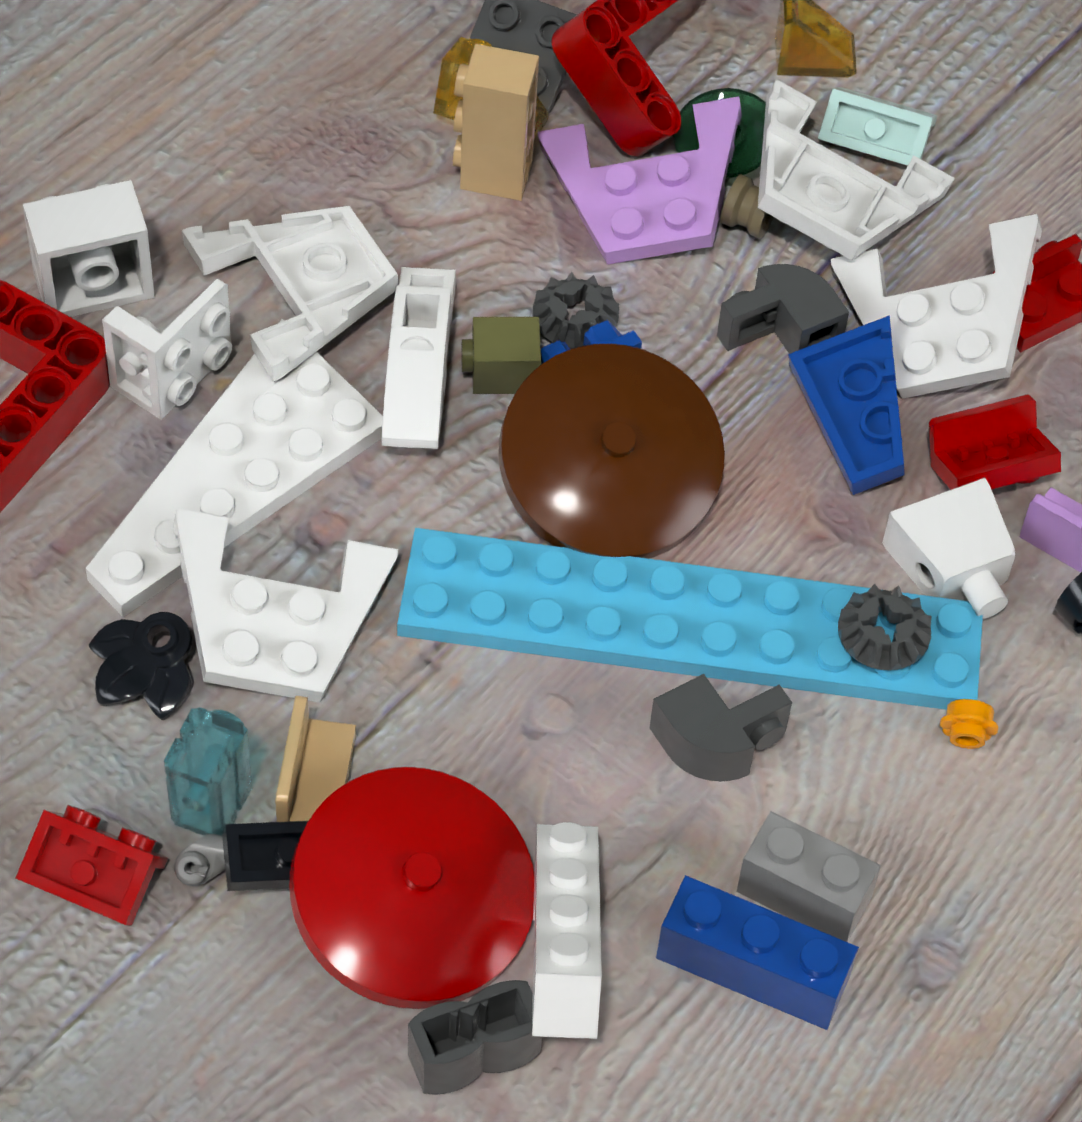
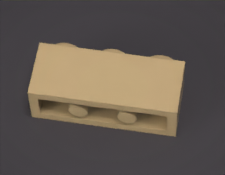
[453,44,539,201]

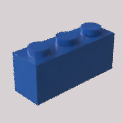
[656,875,859,1030]

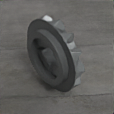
[532,272,619,349]
[838,584,932,670]

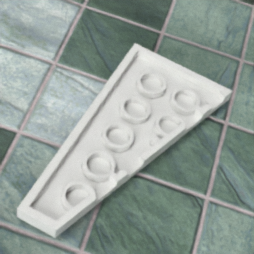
[86,319,383,617]

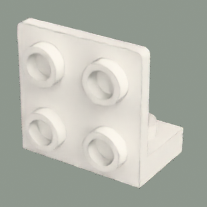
[102,279,232,420]

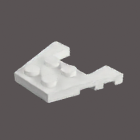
[758,79,955,260]
[182,206,398,382]
[831,214,1042,399]
[173,508,398,703]

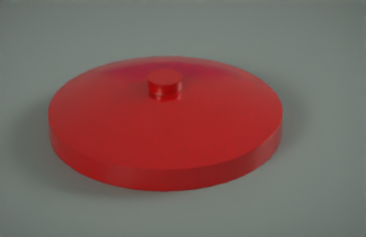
[289,767,534,1009]

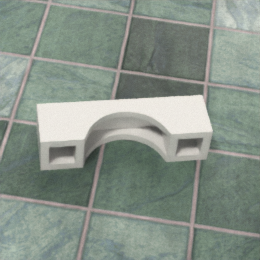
[532,822,602,1039]

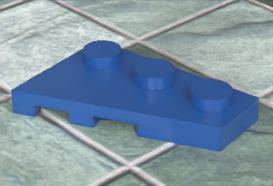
[788,315,905,495]

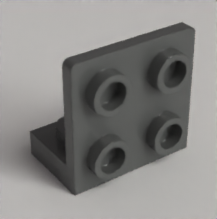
[455,0,577,115]

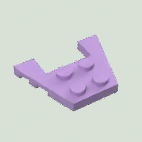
[538,96,742,265]

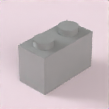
[736,811,881,942]

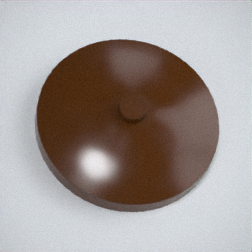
[498,344,725,559]

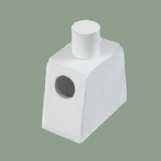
[882,478,1015,619]

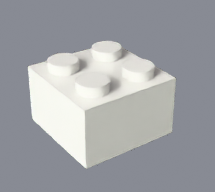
[23,180,155,317]

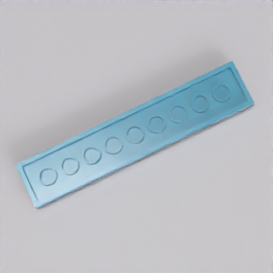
[397,528,983,710]

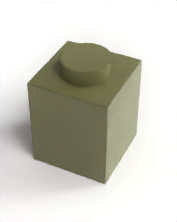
[461,317,541,394]

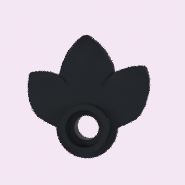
[89,612,192,720]

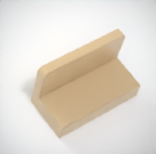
[275,695,356,822]

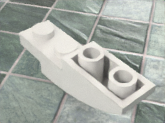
[382,267,456,449]

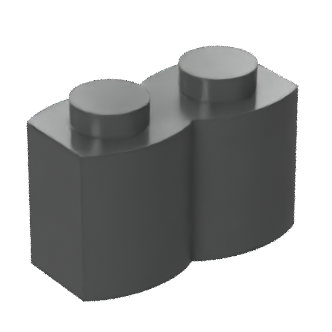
[408,980,542,1095]

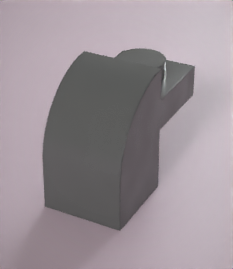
[717,264,849,354]
[649,674,792,782]

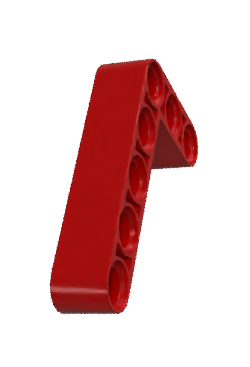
[551,0,681,157]
[0,280,110,513]

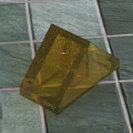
[775,0,857,78]

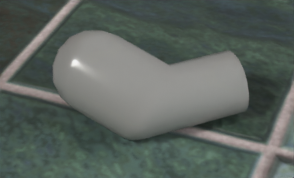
[174,834,225,886]

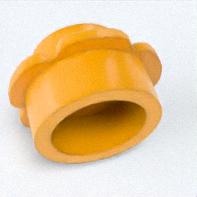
[940,699,998,749]

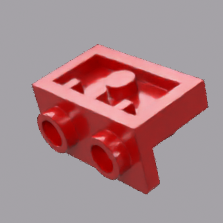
[993,234,1082,353]
[15,805,168,926]

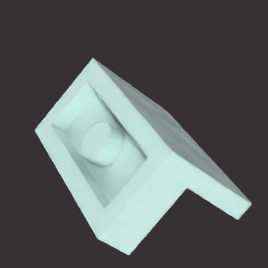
[818,87,937,166]

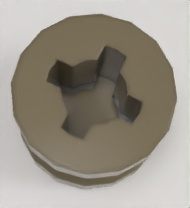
[720,174,774,239]

